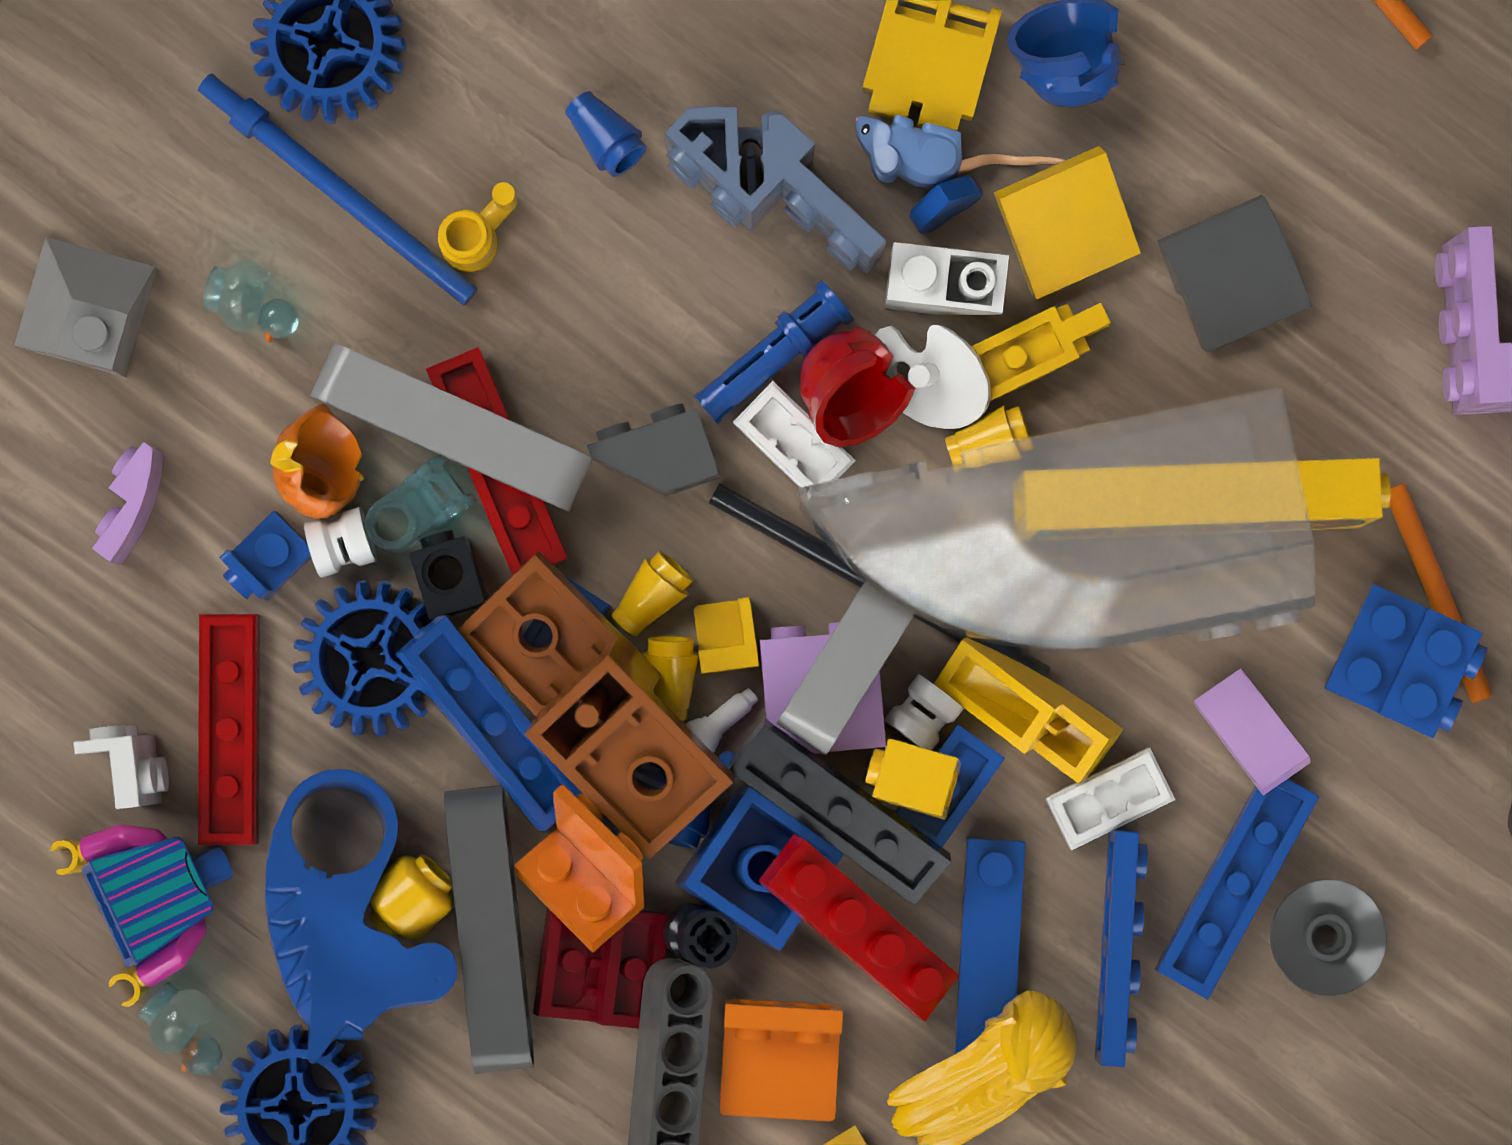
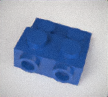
[1324,583,1488,738]

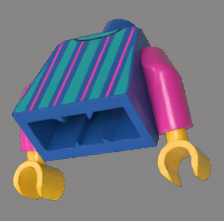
[50,824,233,1007]

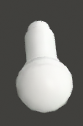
[685,688,759,752]

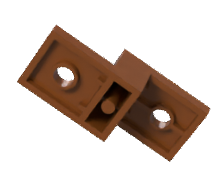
[457,550,735,860]

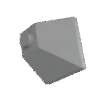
[14,237,157,378]

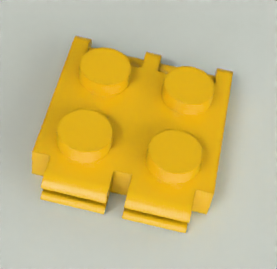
[862,0,1002,131]

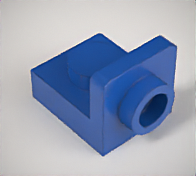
[219,510,312,600]

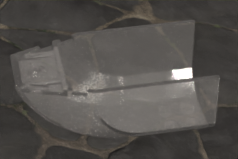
[796,388,1315,651]

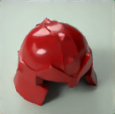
[800,327,916,447]

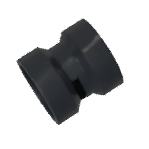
[663,903,738,969]

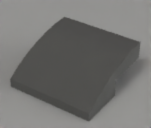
[1157,195,1312,353]

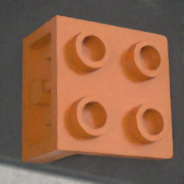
[514,784,644,952]
[719,998,843,1121]

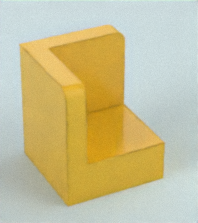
[694,597,759,674]

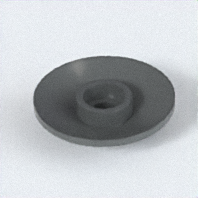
[1270,879,1387,996]

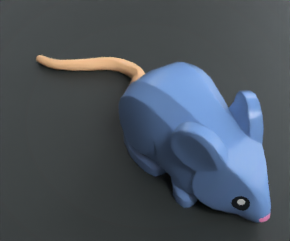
[855,115,1066,190]

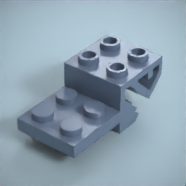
[665,106,886,274]

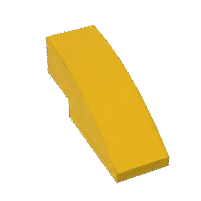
[934,637,1123,784]

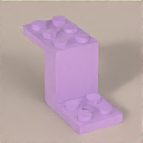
[1435,226,1512,415]

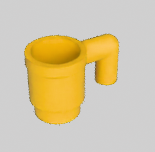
[438,182,518,273]

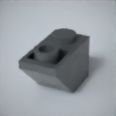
[587,404,720,496]

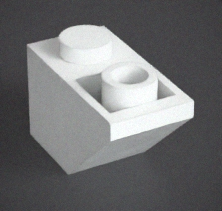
[884,242,1009,315]

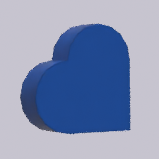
[909,175,983,234]

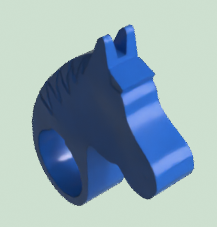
[265,769,457,1064]

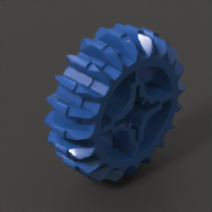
[250,0,407,124]
[293,580,430,736]
[220,1024,379,1145]

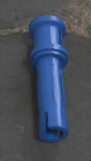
[694,280,854,424]

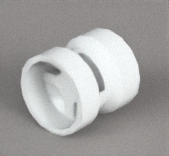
[304,507,377,578]
[884,674,964,751]

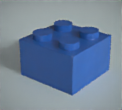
[675,786,844,951]

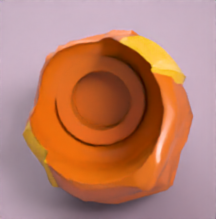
[270,404,364,519]

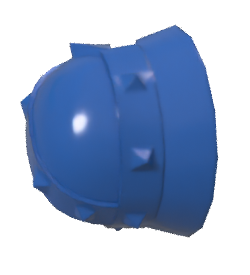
[1006,0,1125,108]

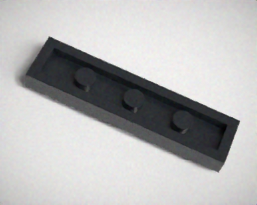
[729,718,951,905]

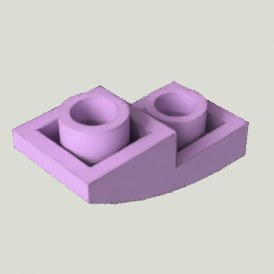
[92,442,164,565]

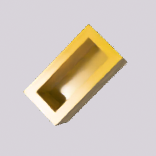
[866,739,961,820]

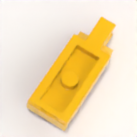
[971,303,1111,403]

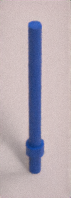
[198,73,478,306]

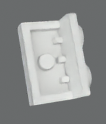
[74,725,169,809]

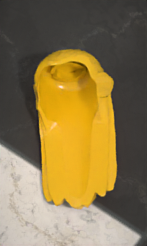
[887,990,1077,1145]

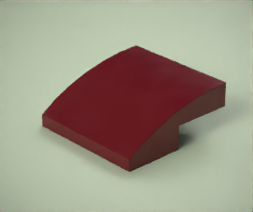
[533,907,669,1029]

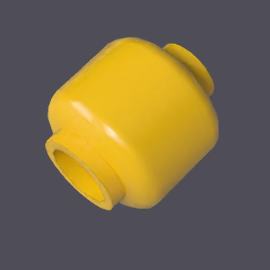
[369,854,454,941]

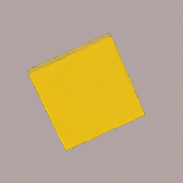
[994,146,1141,299]

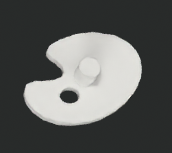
[875,325,991,429]

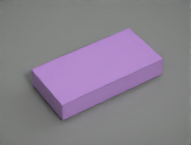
[1194,668,1311,795]

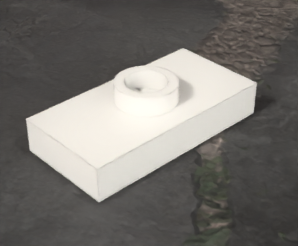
[733,381,856,503]
[1044,747,1175,850]

